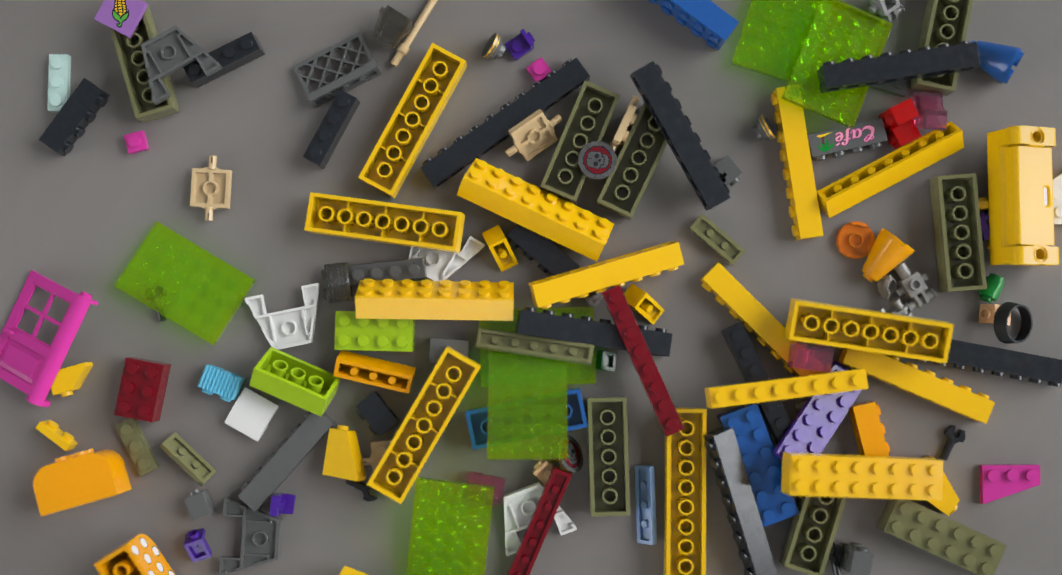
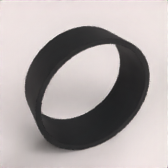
[994,302,1033,344]

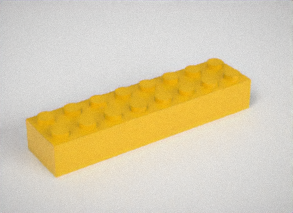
[358,43,467,199]
[457,158,614,262]
[304,192,465,254]
[355,278,514,321]
[784,298,954,364]
[367,346,481,504]
[781,452,943,501]

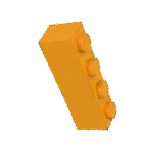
[333,350,416,394]
[849,401,890,456]

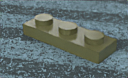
[689,213,746,266]
[115,418,160,477]
[160,432,217,487]

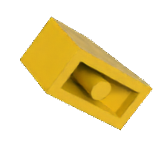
[482,225,519,272]
[624,283,665,325]
[51,362,93,398]

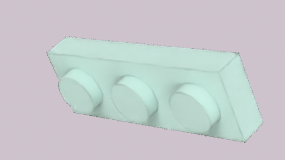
[47,54,71,112]

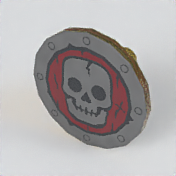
[578,141,617,180]
[550,435,583,473]

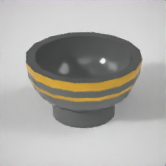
[482,33,506,59]
[752,114,777,140]

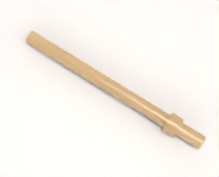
[390,0,438,67]

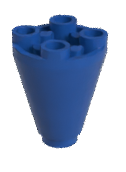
[971,40,1024,84]

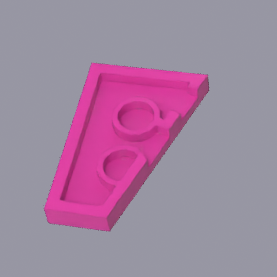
[979,464,1041,504]

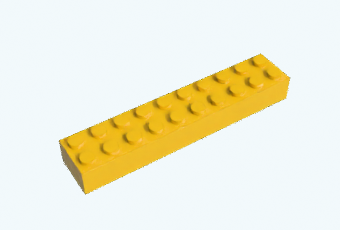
[663,407,707,575]

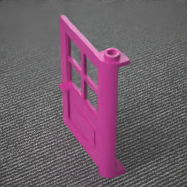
[0,270,98,407]

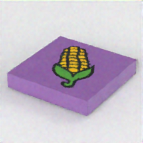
[94,0,148,38]

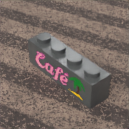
[807,118,887,162]

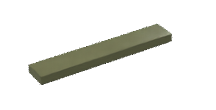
[475,328,594,365]

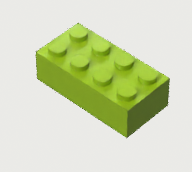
[334,311,415,352]
[249,347,341,416]

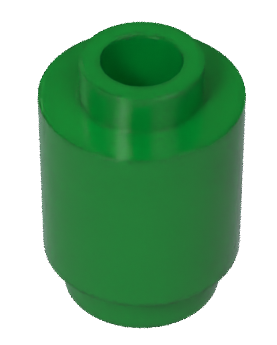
[978,273,1005,303]

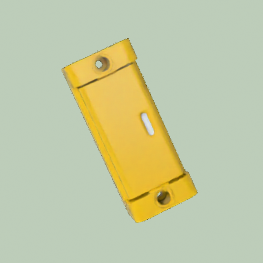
[987,126,1059,266]

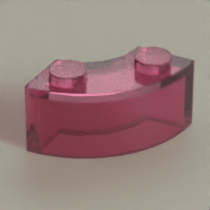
[911,92,948,131]

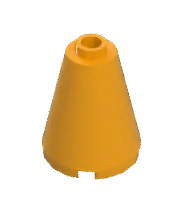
[861,228,915,282]

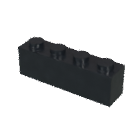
[183,32,265,88]
[39,78,110,156]
[303,89,360,169]
[507,224,581,275]

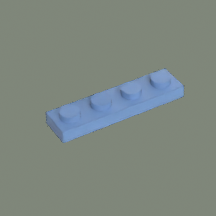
[635,465,657,545]

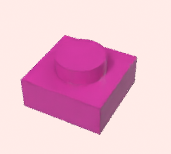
[526,57,551,83]
[124,130,149,154]

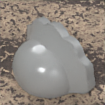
[877,274,897,299]
[584,291,603,307]

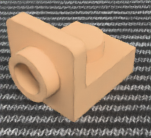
[978,304,1011,326]
[533,459,553,485]

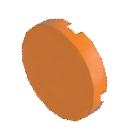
[836,221,875,259]

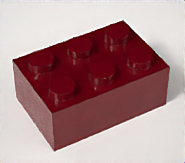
[114,357,171,422]

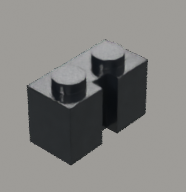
[356,391,400,436]

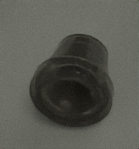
[372,5,415,50]

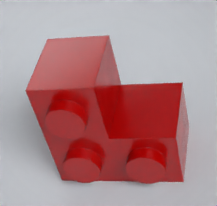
[878,98,921,149]

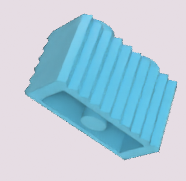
[198,364,246,402]

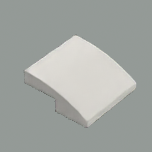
[224,387,279,442]

